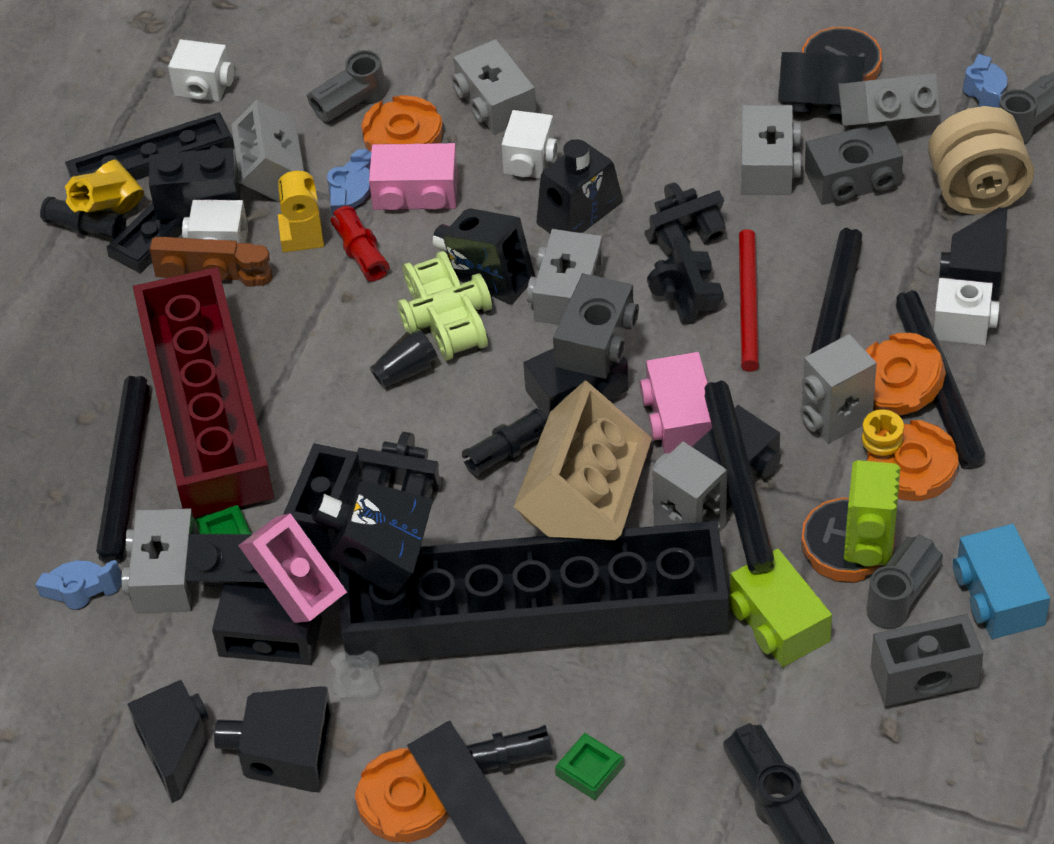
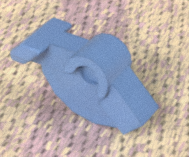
[962,54,1008,108]
[327,149,371,215]
[35,560,122,609]

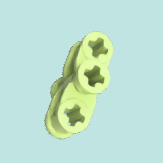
[397,251,492,361]

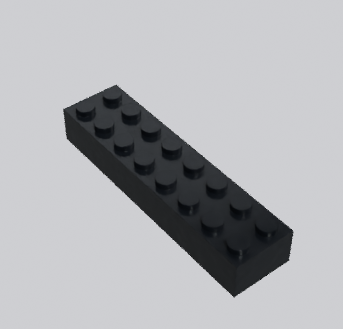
[339,521,729,665]

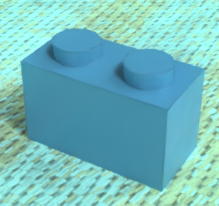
[953,523,1050,640]

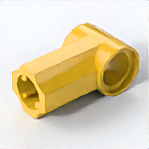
[65,160,145,214]

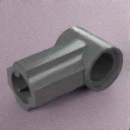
[307,50,387,123]
[999,72,1054,143]
[866,534,943,629]

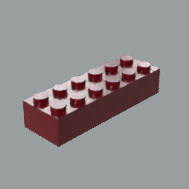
[132,267,274,517]

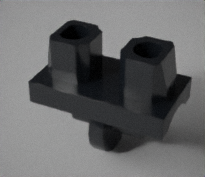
[644,182,726,257]
[647,237,724,324]
[357,431,444,498]

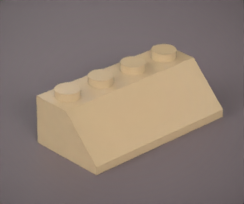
[513,380,652,540]

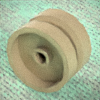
[928,106,1034,215]

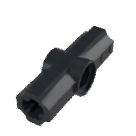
[723,723,834,844]

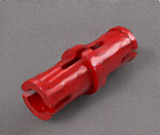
[330,206,390,282]

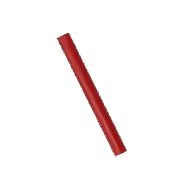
[739,229,759,372]

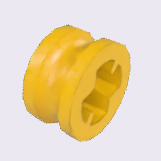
[862,409,904,456]

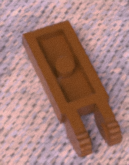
[150,237,273,287]

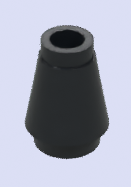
[370,329,438,389]

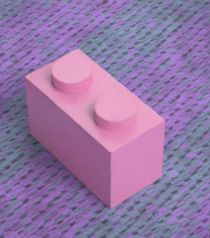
[369,143,458,210]
[639,352,712,454]
[238,513,347,623]

